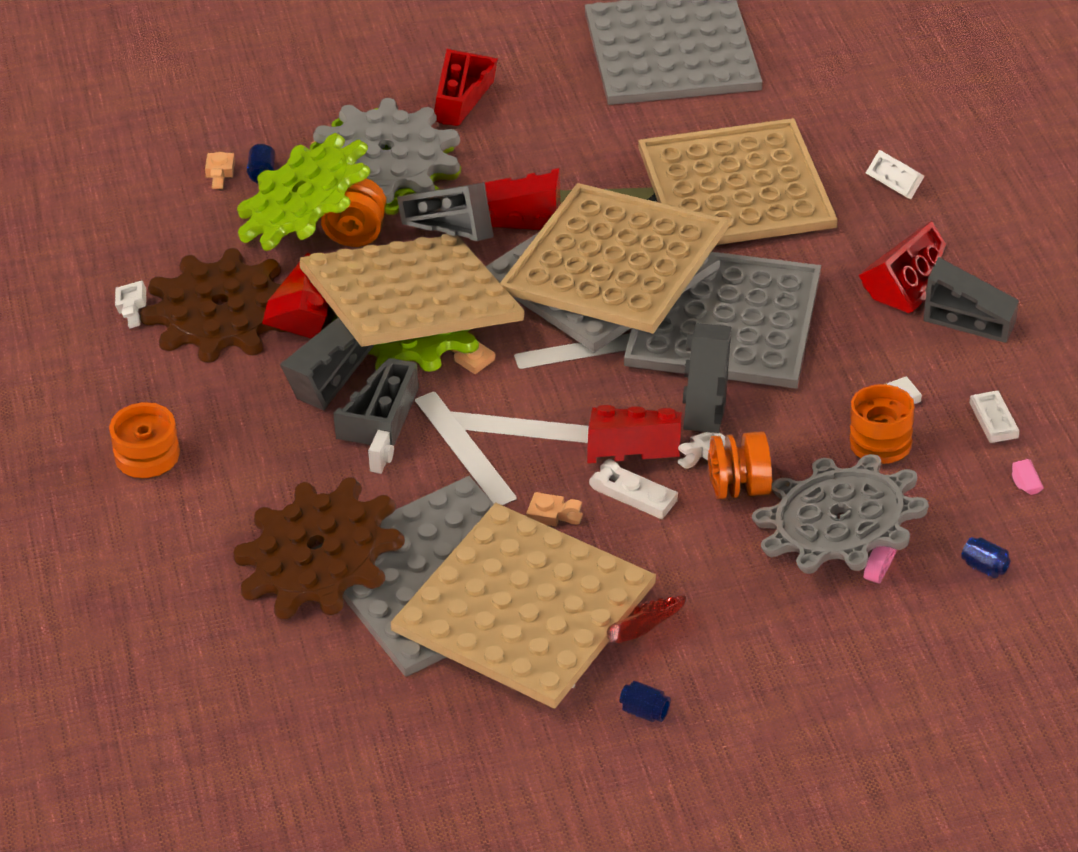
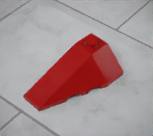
[859,221,946,313]
[262,253,329,339]

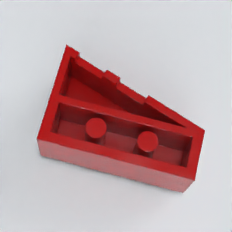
[434,49,498,126]
[484,168,560,230]
[587,405,682,464]

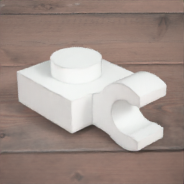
[115,280,146,329]
[678,432,725,469]

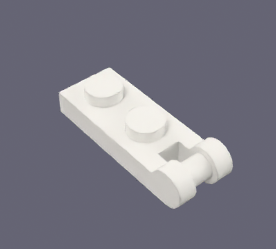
[589,459,678,519]

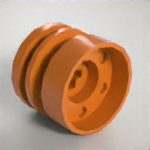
[849,384,915,464]
[708,431,772,499]

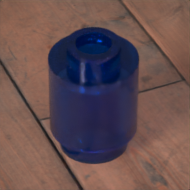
[247,144,276,183]
[961,537,1011,578]
[619,680,671,722]

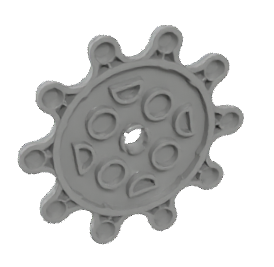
[313,98,460,203]
[752,454,929,574]

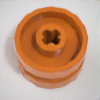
[321,178,386,247]
[109,402,180,478]

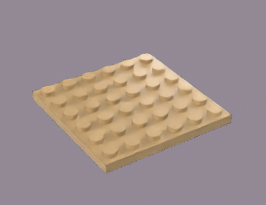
[638,118,838,245]
[499,183,728,334]
[300,234,524,347]
[391,502,656,709]

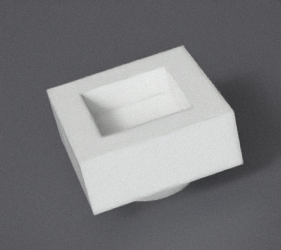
[368,430,394,474]

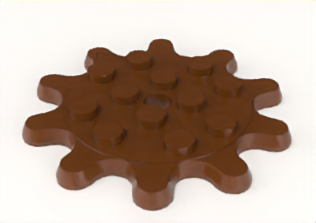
[140,248,287,363]
[233,477,405,619]

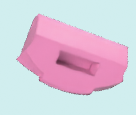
[1012,459,1044,495]

